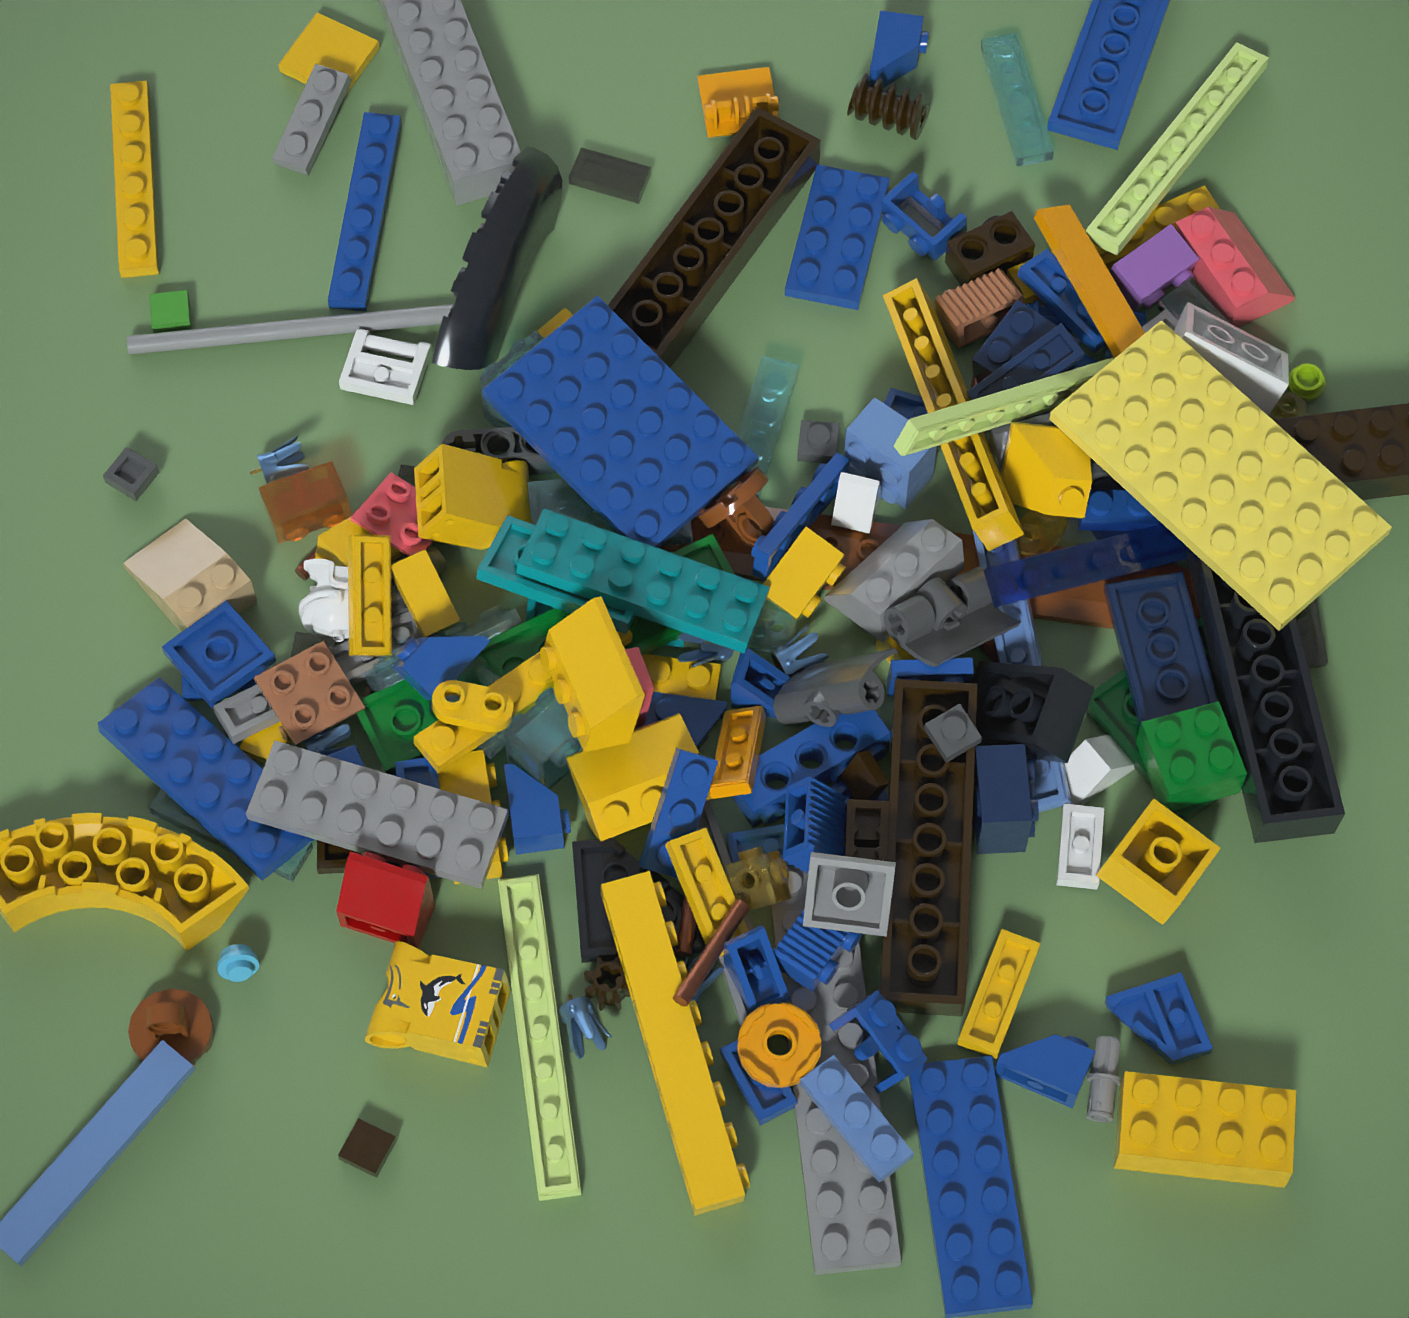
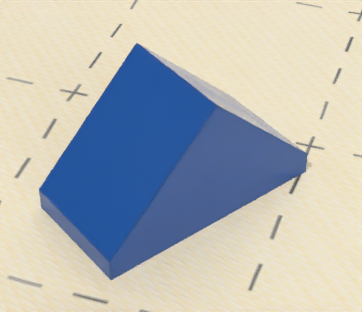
[731,647,790,719]
[724,925,790,1014]

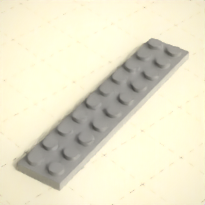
[766,866,901,1275]

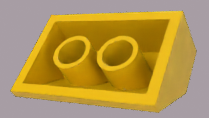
[540,596,645,752]
[565,713,712,841]

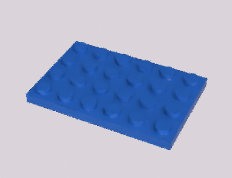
[482,296,759,548]

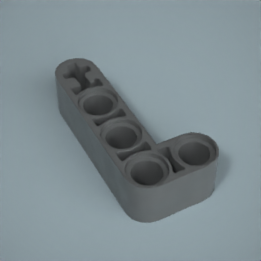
[442,427,557,475]

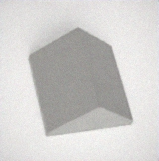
[803,852,896,937]

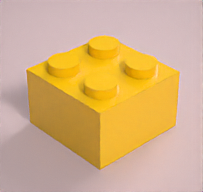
[1096,798,1221,925]

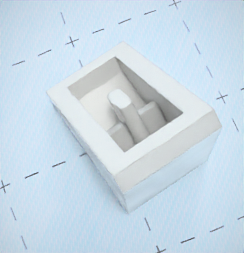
[831,472,882,534]
[1063,735,1135,805]

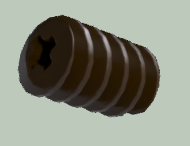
[847,73,930,140]

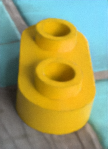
[432,680,514,733]

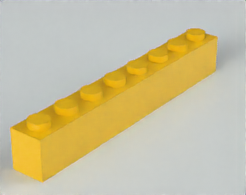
[883,278,1024,552]
[601,871,750,1216]

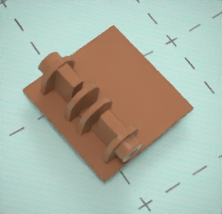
[254,640,365,746]

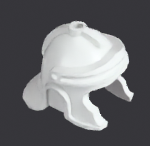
[298,559,349,642]

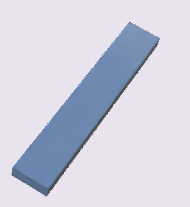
[0,1040,196,1267]

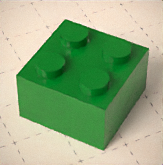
[1136,701,1247,811]

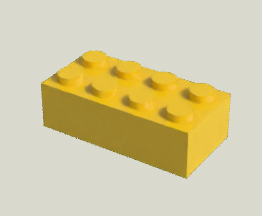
[1114,1071,1296,1188]

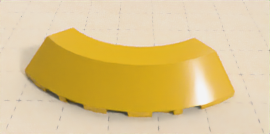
[0,813,250,951]

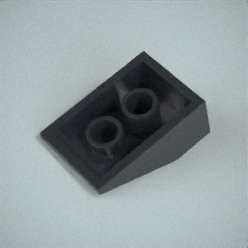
[971,661,1094,763]

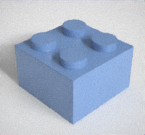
[844,397,937,510]

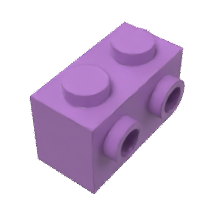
[1109,224,1199,311]

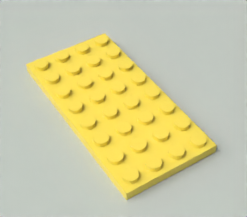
[1049,320,1392,631]

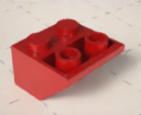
[336,851,435,949]

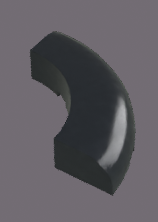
[432,146,563,370]

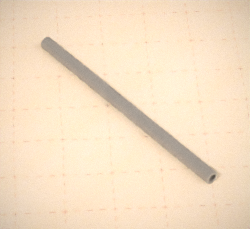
[127,304,454,355]

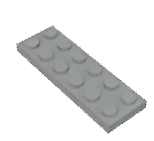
[246,740,509,889]

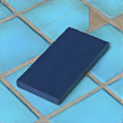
[1104,571,1218,728]

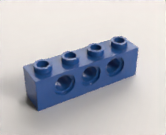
[731,710,891,828]

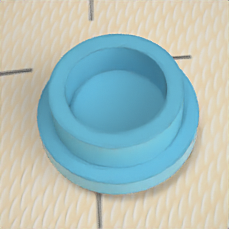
[217,944,259,982]

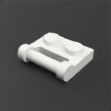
[339,328,433,405]

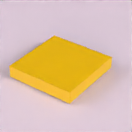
[278,12,380,97]

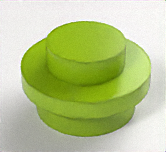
[1287,363,1326,401]

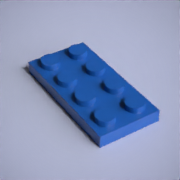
[785,164,890,310]

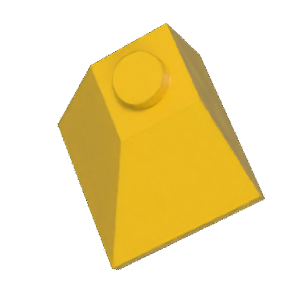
[1001,421,1092,518]

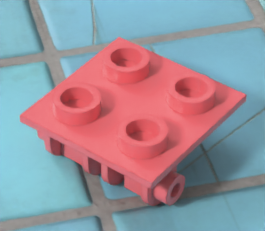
[350,472,439,557]

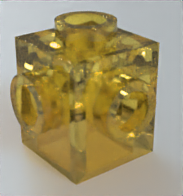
[726,846,792,911]

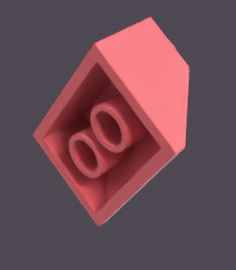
[1175,207,1295,328]

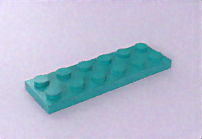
[516,508,770,654]

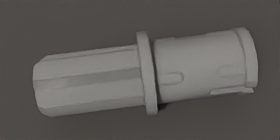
[1086,1036,1121,1123]

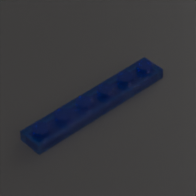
[983,524,1188,608]

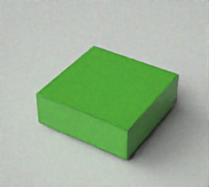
[149,290,191,333]

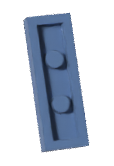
[800,1055,914,1183]

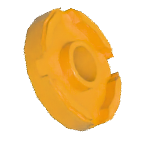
[737,1003,821,1088]

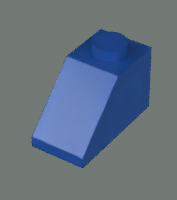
[869,10,929,88]
[392,636,490,700]
[504,763,571,855]
[995,1034,1096,1109]

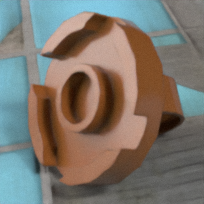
[698,467,774,545]
[128,989,215,1066]

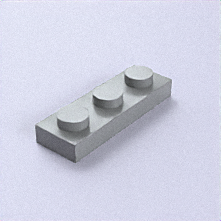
[272,64,351,176]

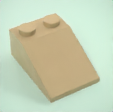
[123,518,257,632]

